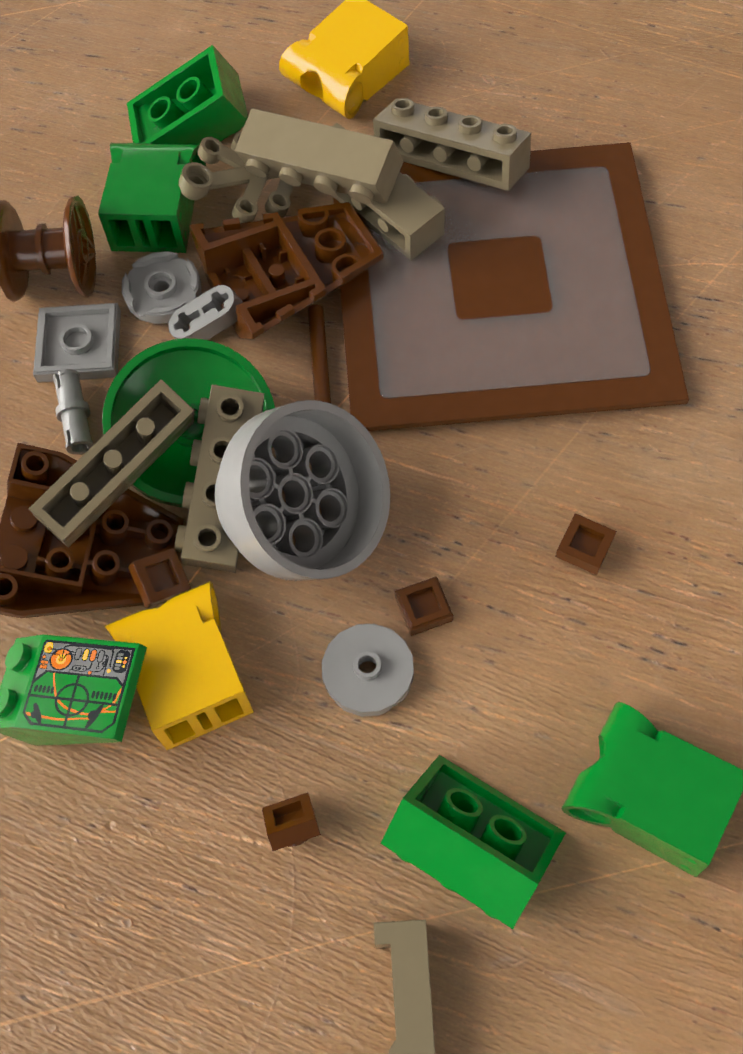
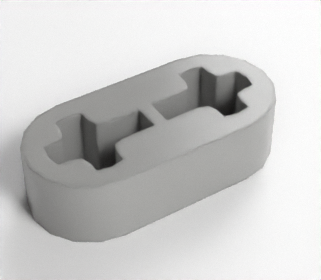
[168,285,243,340]

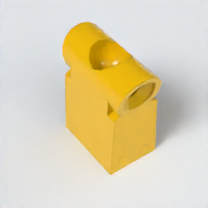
[279,0,410,119]
[104,581,254,750]

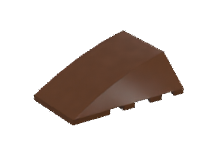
[189,202,384,340]

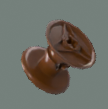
[0,196,96,302]

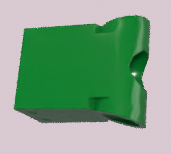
[98,143,206,253]
[561,702,743,877]

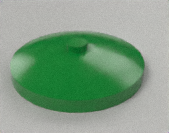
[102,338,275,508]

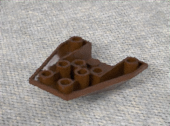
[0,443,184,619]

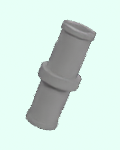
[53,369,94,454]

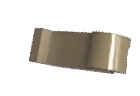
[374,919,435,1054]

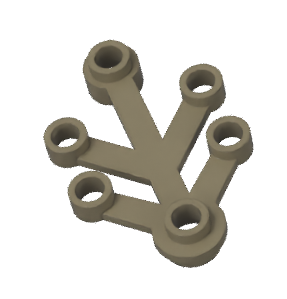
[178,132,294,223]

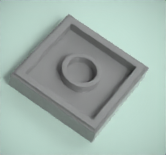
[33,303,121,382]

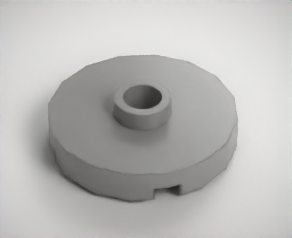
[121,251,202,324]
[322,624,414,717]

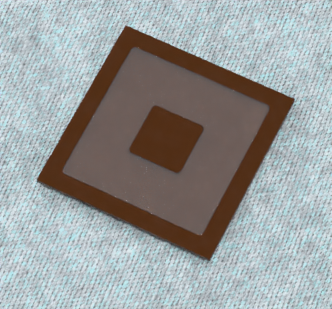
[333,142,689,431]

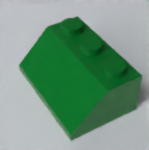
[380,755,566,929]

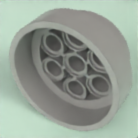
[215,400,390,581]

